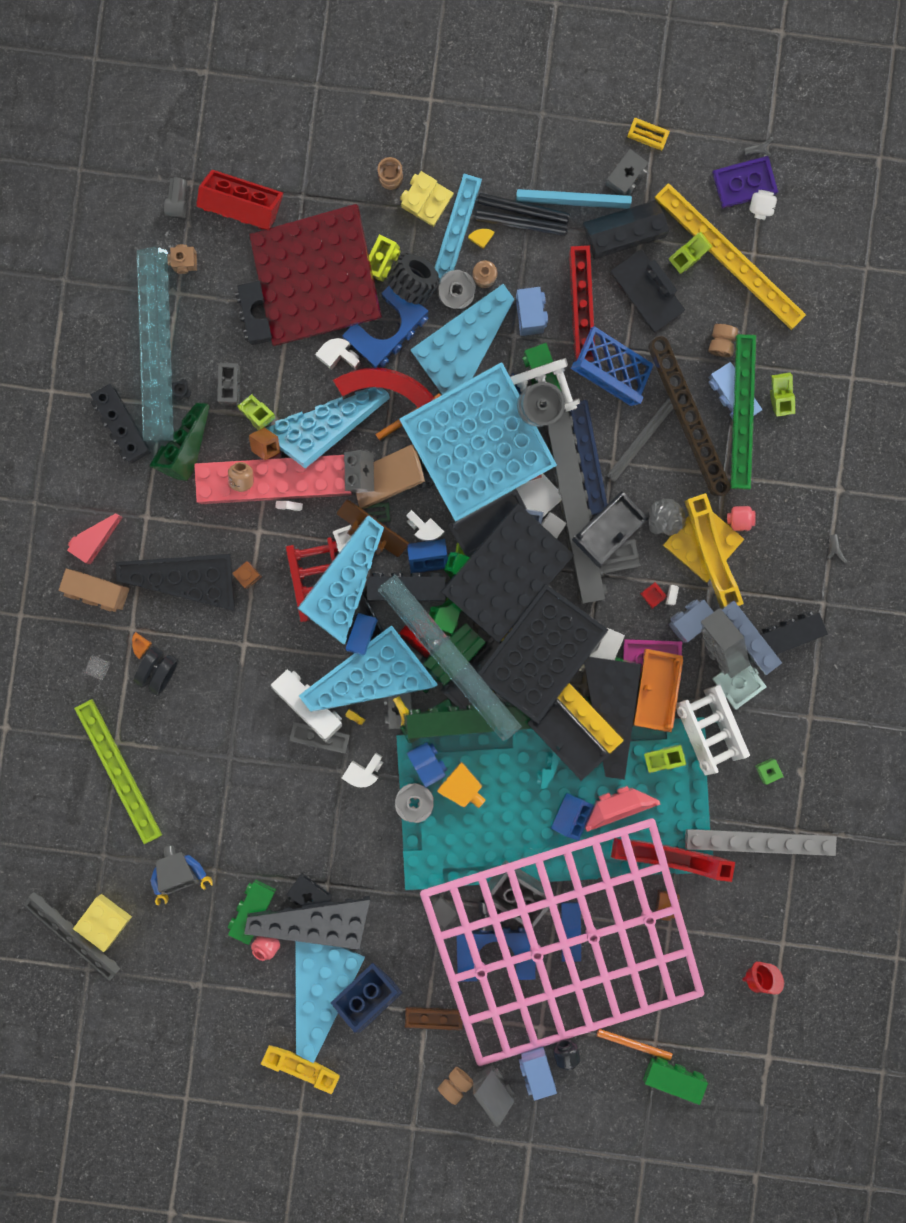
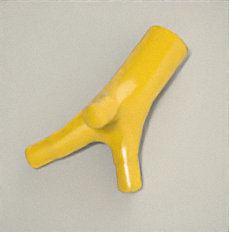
[393,696,409,725]

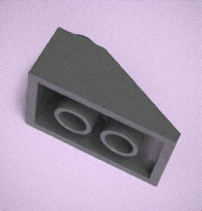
[473,1064,515,1127]

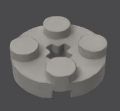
[437,270,476,309]
[395,783,434,823]

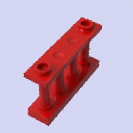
[286,537,338,622]

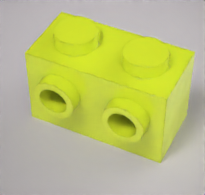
[369,234,400,282]

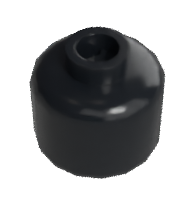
[553,1039,581,1070]

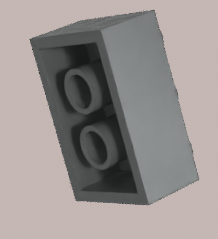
[484,860,554,928]

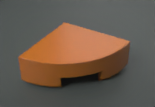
[132,632,152,659]

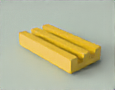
[627,118,670,151]

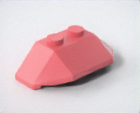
[585,786,661,832]

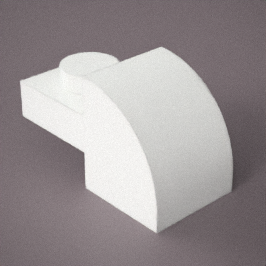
[406,510,444,541]

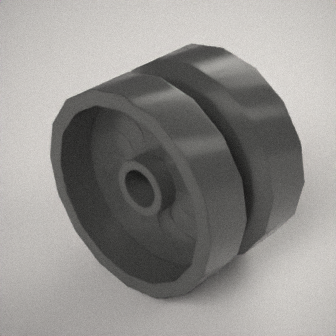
[517,382,565,427]

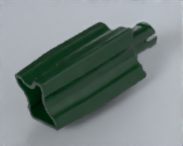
[422,623,486,694]

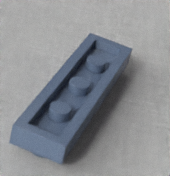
[721,601,782,675]

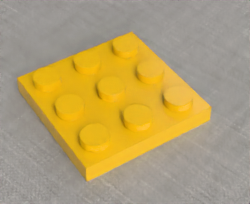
[663,512,744,583]

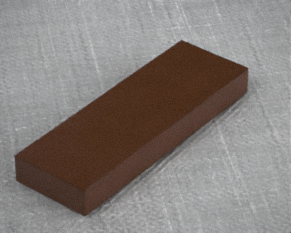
[405,1007,463,1030]

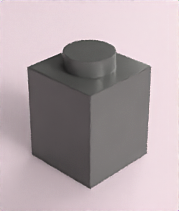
[432,895,458,928]

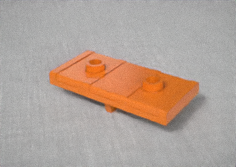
[633,649,683,732]

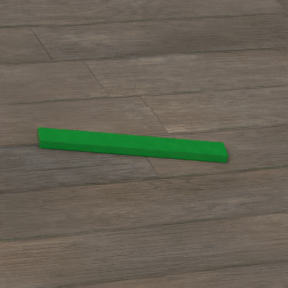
[730,334,756,490]

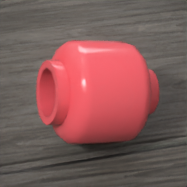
[727,506,756,531]
[251,936,280,961]

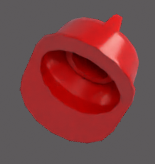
[742,962,784,995]

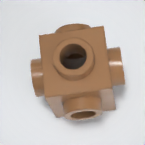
[168,244,197,274]

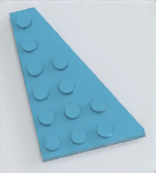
[410,284,514,395]
[266,387,390,468]
[299,625,438,712]
[296,941,365,1063]

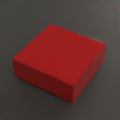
[640,582,667,609]

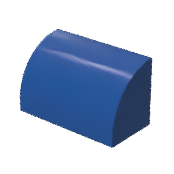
[407,539,448,573]
[551,793,594,841]

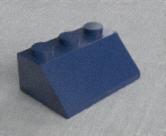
[330,963,403,1033]

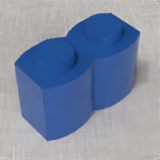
[407,741,447,788]

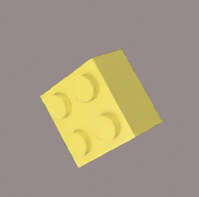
[73,894,132,952]

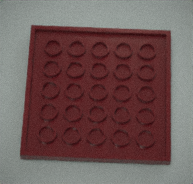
[249,204,382,346]

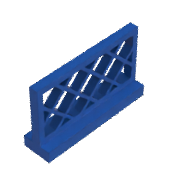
[571,326,654,406]

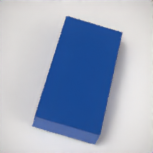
[345,613,377,655]

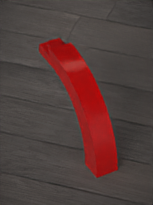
[333,367,435,408]
[611,838,735,882]

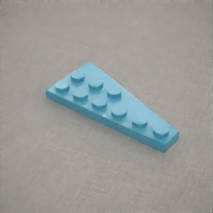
[297,516,384,644]

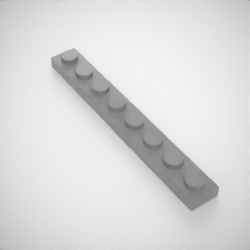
[685,829,837,856]

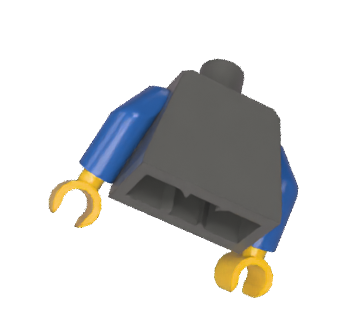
[150,845,213,905]

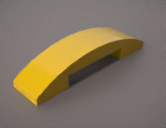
[261,1045,340,1094]

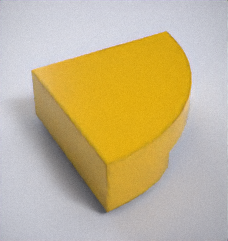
[468,229,495,249]
[345,709,366,725]

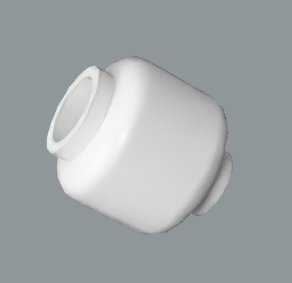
[749,190,777,220]

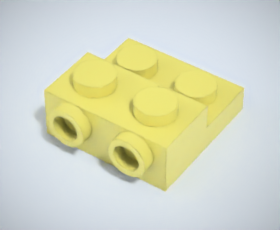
[400,171,454,227]

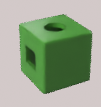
[755,758,784,785]

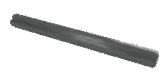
[607,394,683,481]

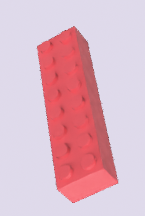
[195,455,352,504]

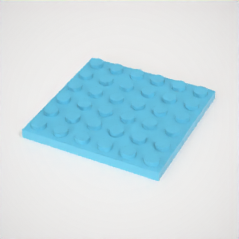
[399,362,557,521]

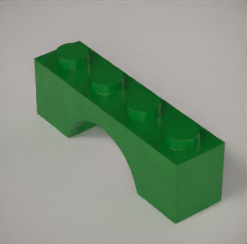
[425,552,470,634]

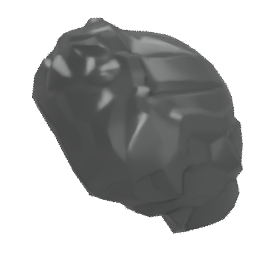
[649,499,686,536]

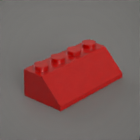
[196,170,284,230]

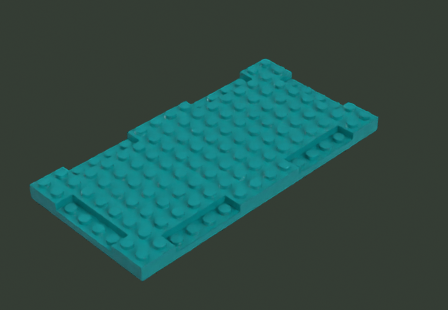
[396,717,713,890]

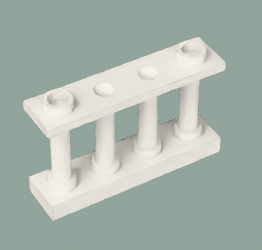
[510,358,580,412]
[676,685,750,775]

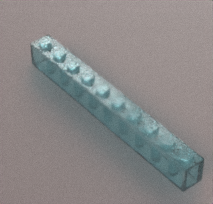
[137,247,174,443]
[378,574,522,741]

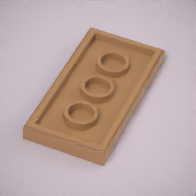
[356,445,425,509]

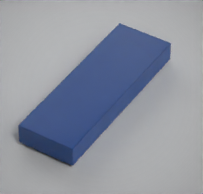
[561,902,581,962]

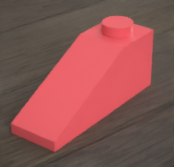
[67,513,123,564]

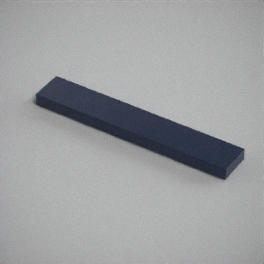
[569,400,608,515]

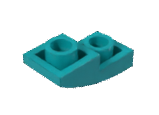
[537,751,560,789]

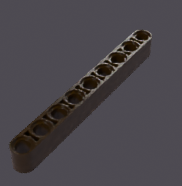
[648,336,730,496]

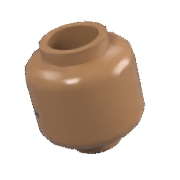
[472,260,497,288]
[228,462,254,492]

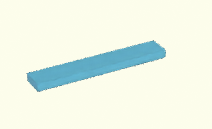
[435,174,482,278]
[516,189,632,209]

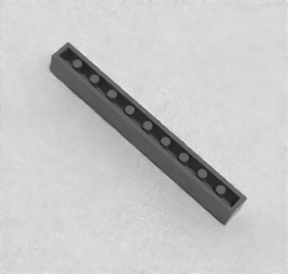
[544,411,607,604]

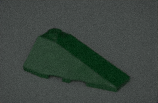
[149,403,210,481]

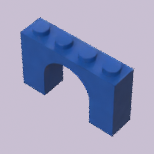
[342,286,428,368]
[457,926,536,982]

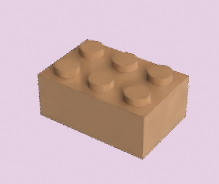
[59,569,130,612]

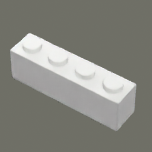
[271,669,342,742]

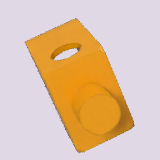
[437,762,486,808]

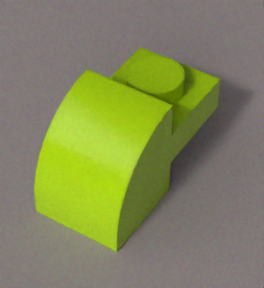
[669,232,713,274]
[770,372,795,417]
[238,394,275,430]
[644,745,687,773]

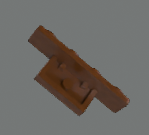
[337,499,409,557]

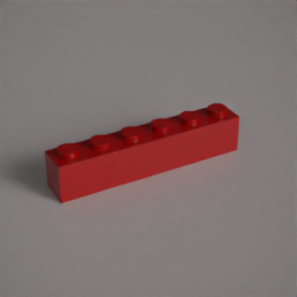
[569,246,595,363]

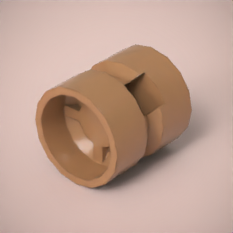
[377,157,403,190]
[708,324,739,357]
[438,1067,473,1105]

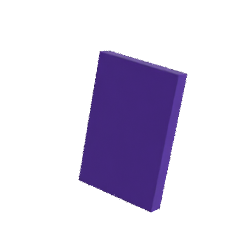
[712,156,778,209]

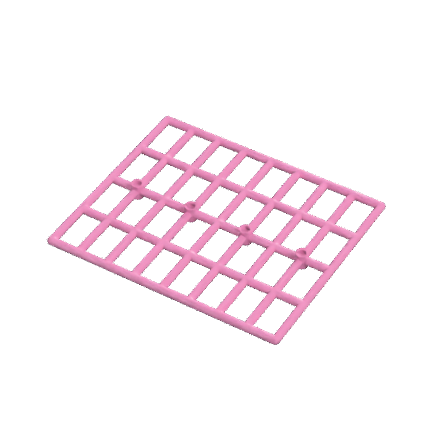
[420,818,704,1066]

